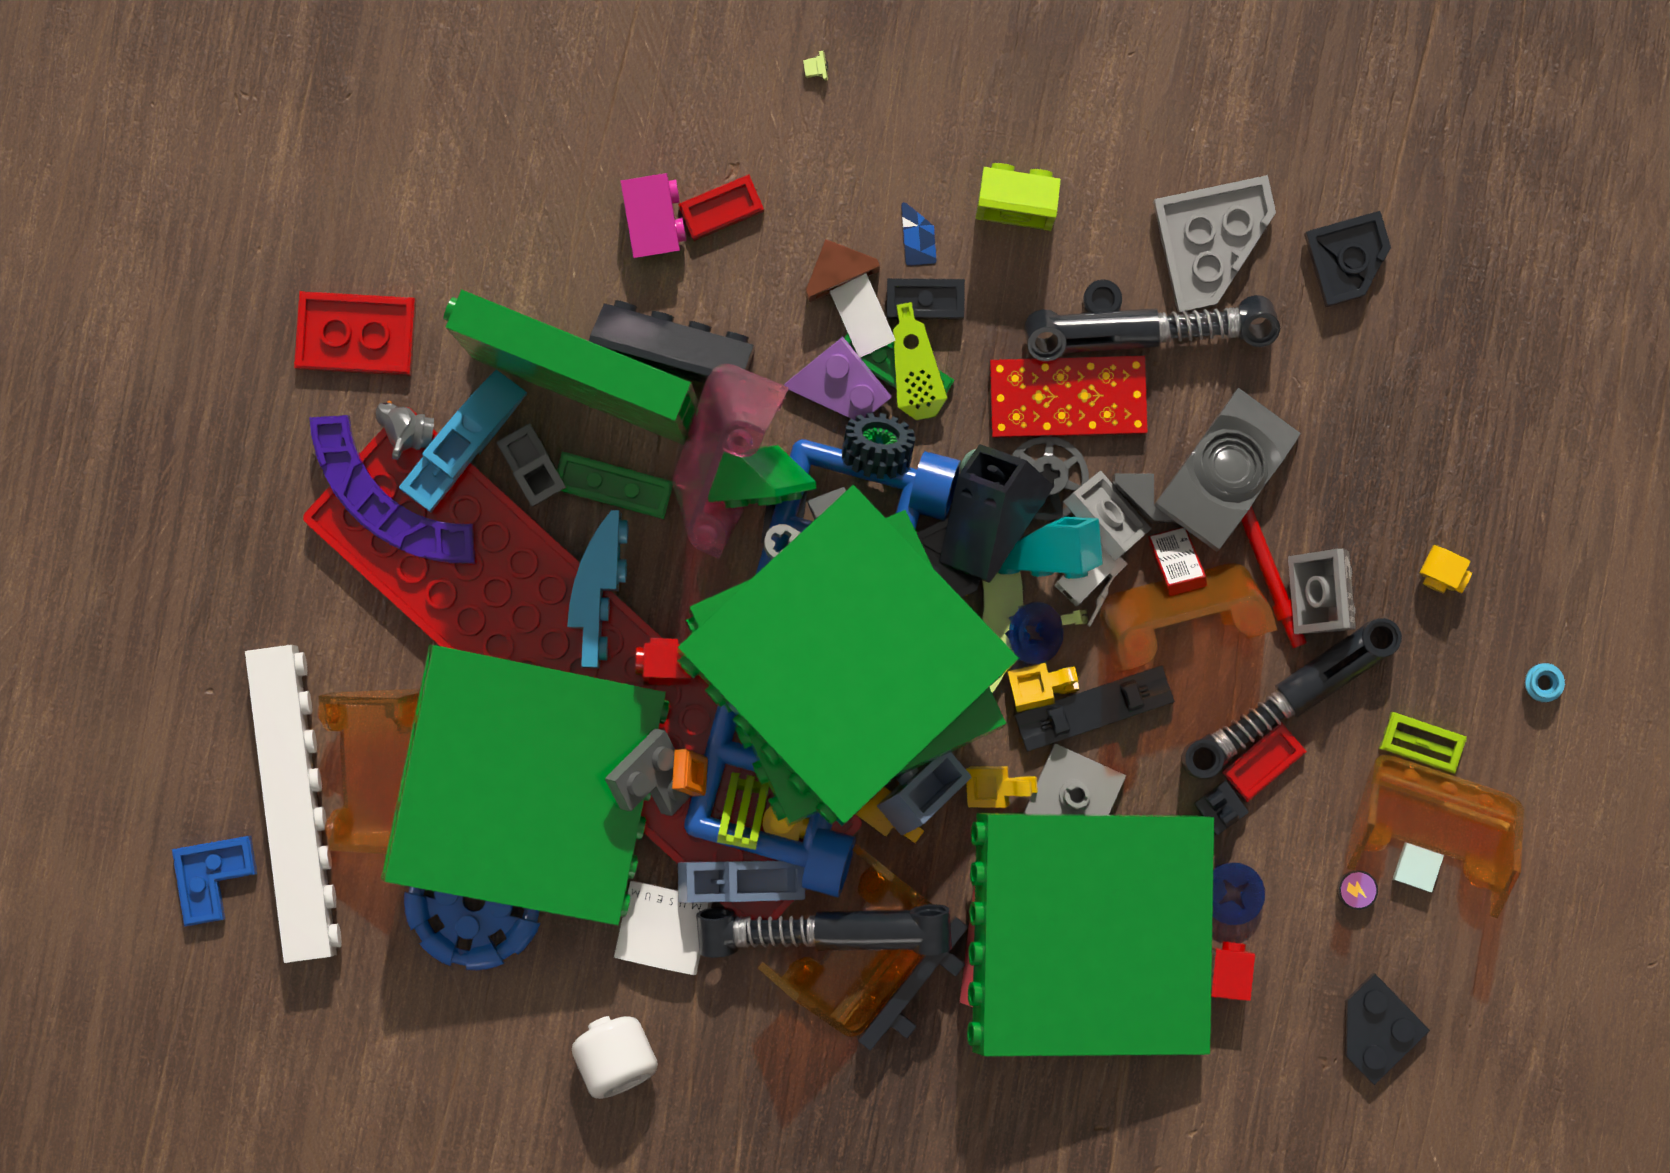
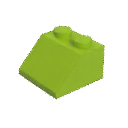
[975,163,1061,231]

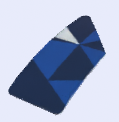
[901,202,936,265]

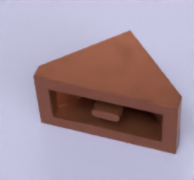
[806,239,880,303]

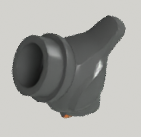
[376,401,434,460]

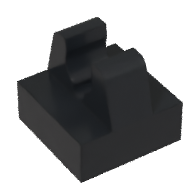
[1193,781,1249,835]

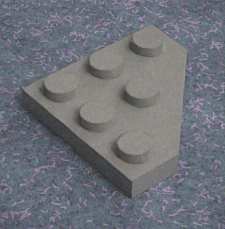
[1153,175,1276,314]

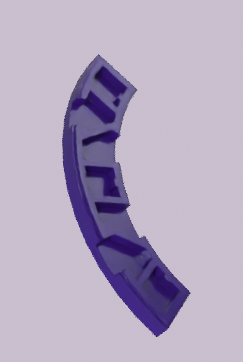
[309,415,475,564]

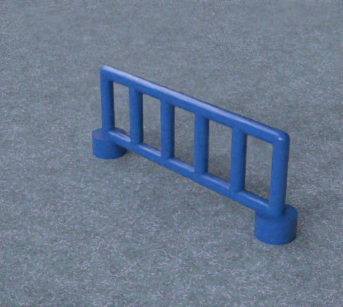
[684,439,961,898]

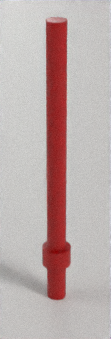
[1241,506,1307,649]

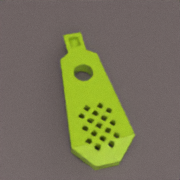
[893,302,948,420]

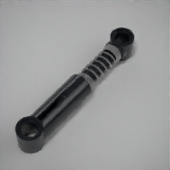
[1024,295,1281,361]
[1181,618,1402,778]
[696,904,952,958]

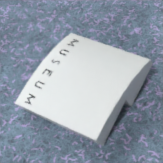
[614,881,712,975]

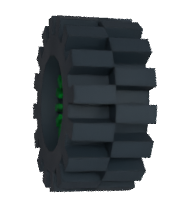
[842,413,915,479]

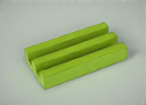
[1379,712,1467,774]
[717,772,769,850]

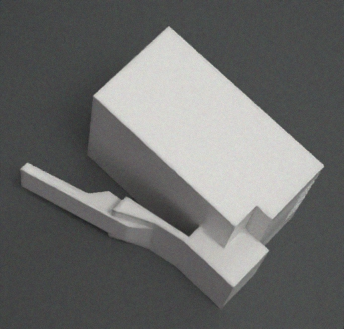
[1054,546,1127,627]

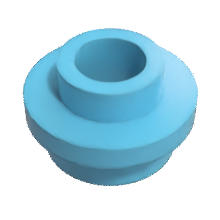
[1525,663,1565,702]

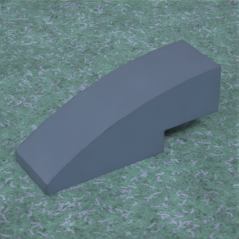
[678,860,805,903]

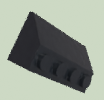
[589,300,755,394]

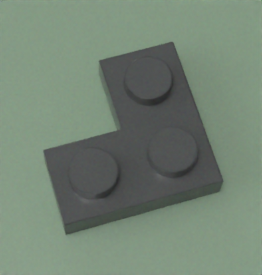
[605,729,691,816]

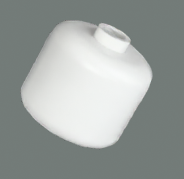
[572,1016,658,1099]

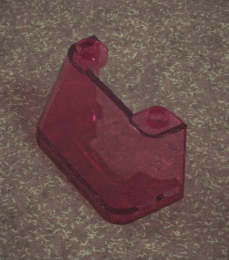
[672,364,789,558]

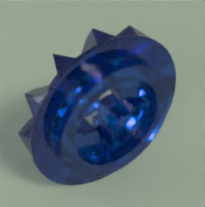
[1004,602,1064,664]
[1213,862,1265,925]

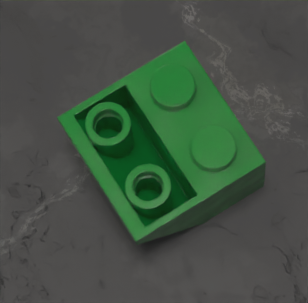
[703,445,816,508]

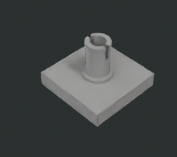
[1063,471,1151,561]
[1023,744,1126,815]

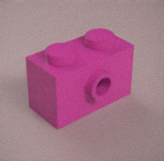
[621,173,686,258]

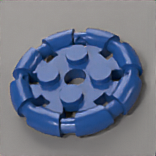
[404,886,541,971]

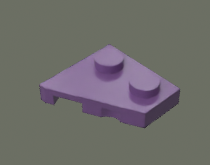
[784,336,891,420]

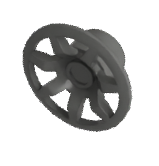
[1012,436,1089,520]

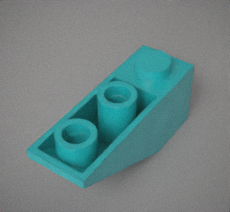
[998,517,1103,579]

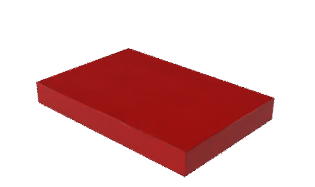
[294,291,416,376]

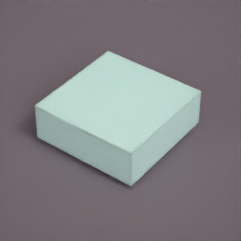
[1393,842,1444,892]

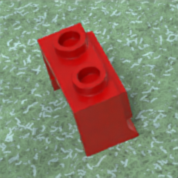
[635,638,691,686]

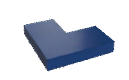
[172,836,257,927]

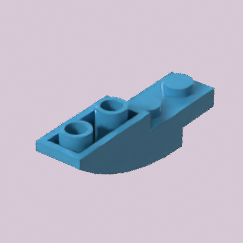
[399,369,527,513]
[567,510,628,669]

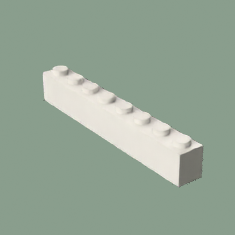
[245,645,342,963]

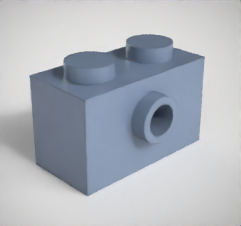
[877,752,972,836]

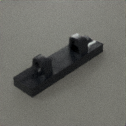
[1014,665,1175,752]
[858,916,968,1051]

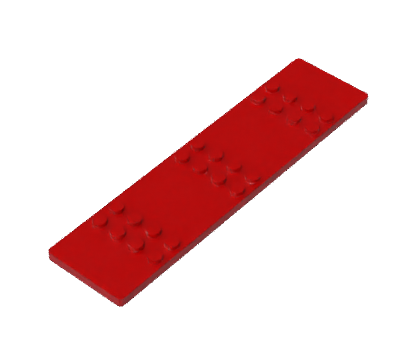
[303,407,862,920]

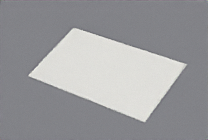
[830,273,896,358]

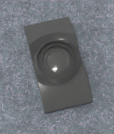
[1154,388,1301,552]

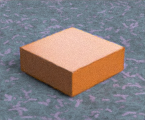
[672,749,708,796]

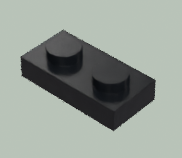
[887,278,965,320]

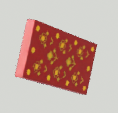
[990,356,1148,438]

